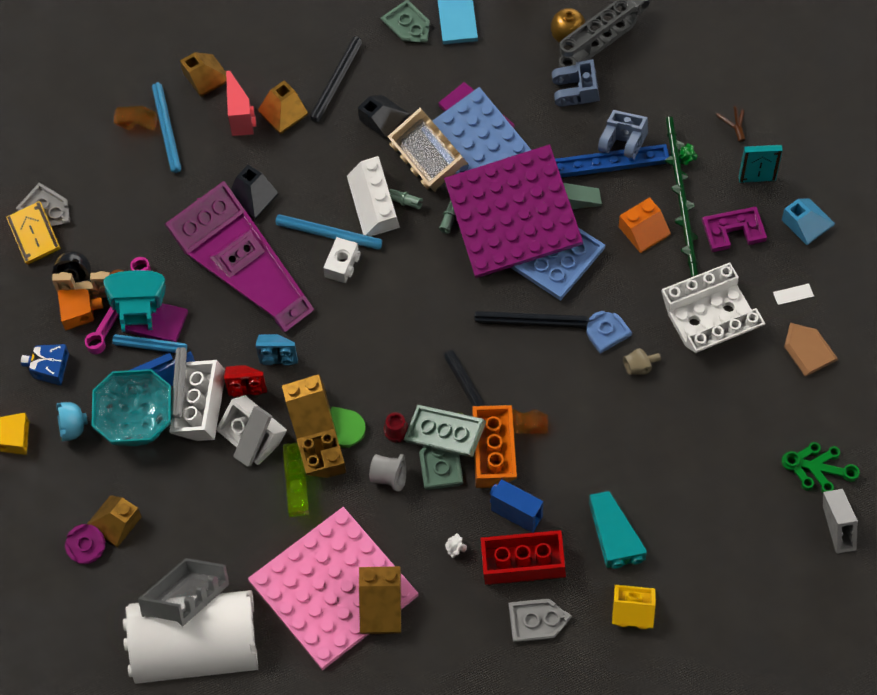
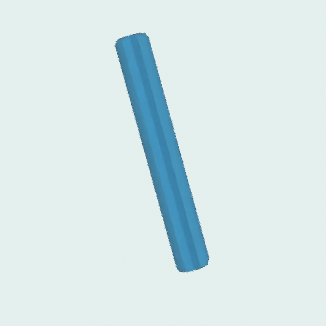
[113,334,187,353]

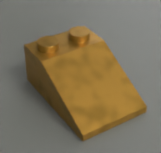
[282,374,336,439]
[359,566,401,634]

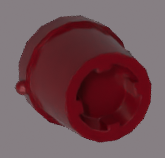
[384,412,409,443]

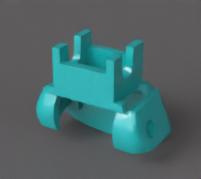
[103,270,166,332]

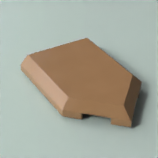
[784,323,838,377]

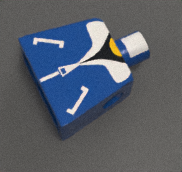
[21,344,69,385]

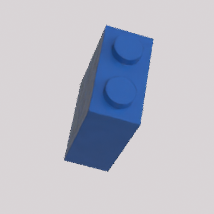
[490,479,543,533]

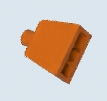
[58,289,104,330]

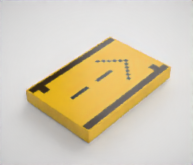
[6,201,61,265]

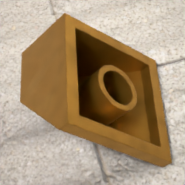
[87,495,142,547]

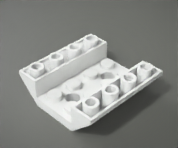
[661,262,765,353]

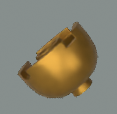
[551,8,586,42]

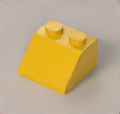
[612,585,655,629]

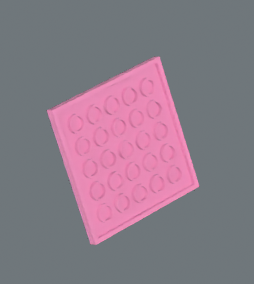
[248,507,419,671]

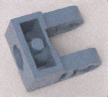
[552,59,600,106]
[598,110,648,159]

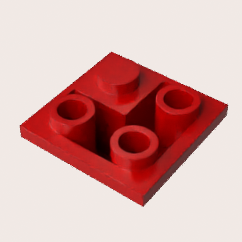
[224,365,267,397]

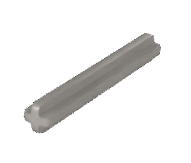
[171,347,187,418]

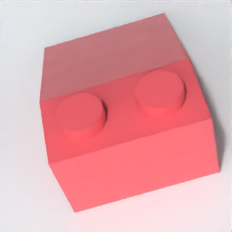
[226,71,257,136]

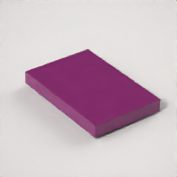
[124,303,188,342]

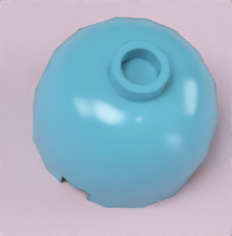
[56,402,88,442]

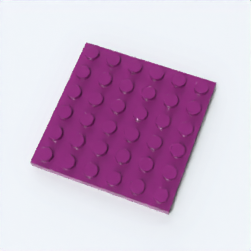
[444,144,583,278]

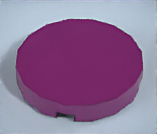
[65,524,105,564]

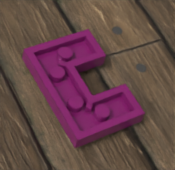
[702,207,767,252]

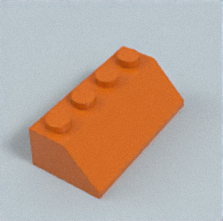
[472,405,517,488]

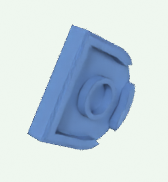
[586,311,632,354]

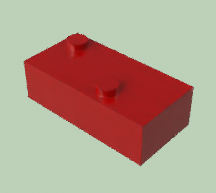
[481,530,566,585]

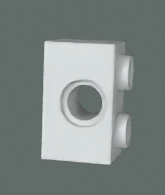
[323,237,360,283]

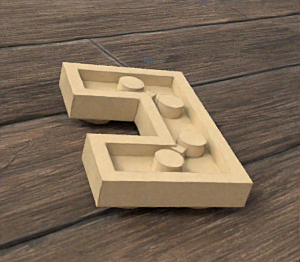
[52,271,110,298]

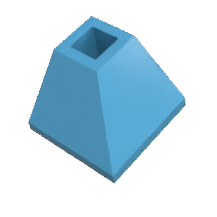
[782,199,835,245]
[256,334,298,365]

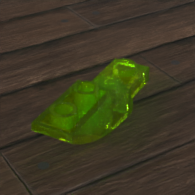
[283,443,309,517]

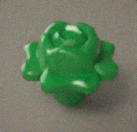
[679,143,697,165]

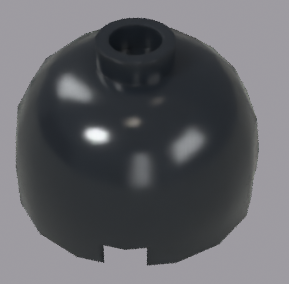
[52,251,91,283]

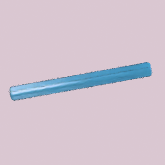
[152,82,181,173]
[276,214,382,250]

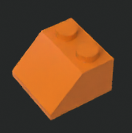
[618,198,671,253]

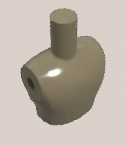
[623,348,661,375]

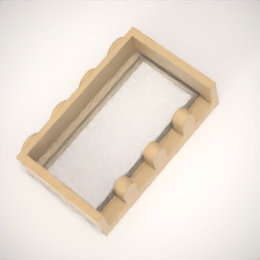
[387,108,468,192]

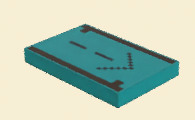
[738,145,783,183]

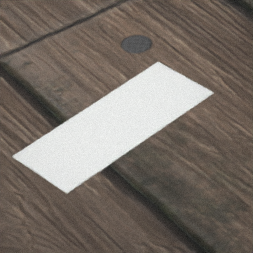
[773,284,814,305]

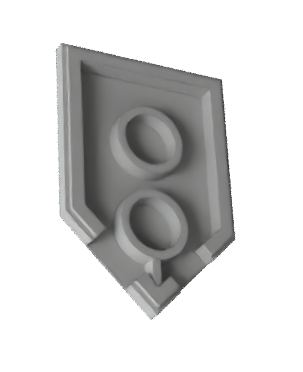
[16,183,70,226]
[509,599,572,642]

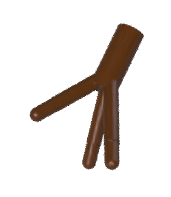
[716,106,746,142]

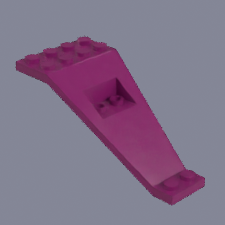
[164,181,315,332]

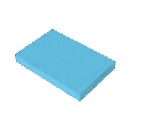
[438,0,478,44]

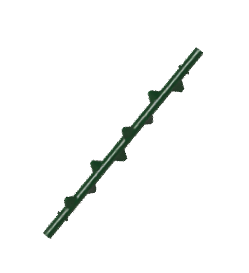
[665,116,698,277]

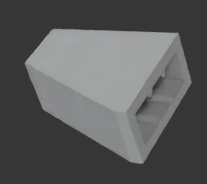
[823,489,858,554]

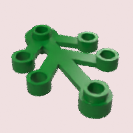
[781,442,860,493]

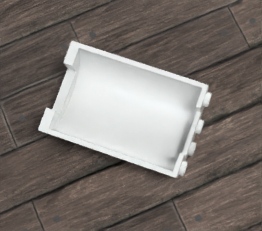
[123,590,258,684]

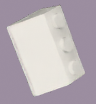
[216,395,287,465]

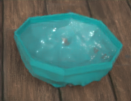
[92,369,171,446]

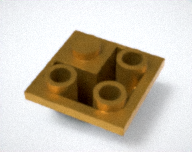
[180,52,227,97]
[258,80,308,134]
[297,429,346,478]

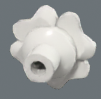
[445,533,467,558]

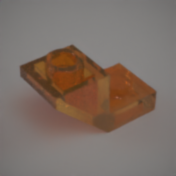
[114,106,157,130]
[512,409,548,434]

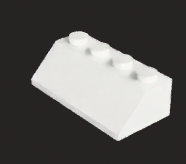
[347,156,400,236]
[169,360,225,441]

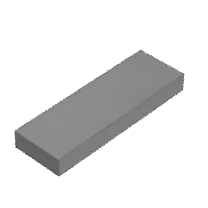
[233,406,272,467]

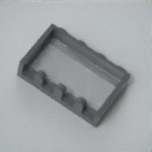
[138,558,229,627]

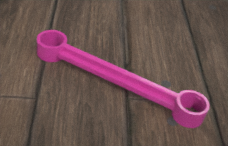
[85,257,151,354]

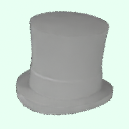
[369,454,406,491]

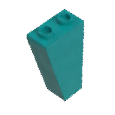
[589,491,647,569]

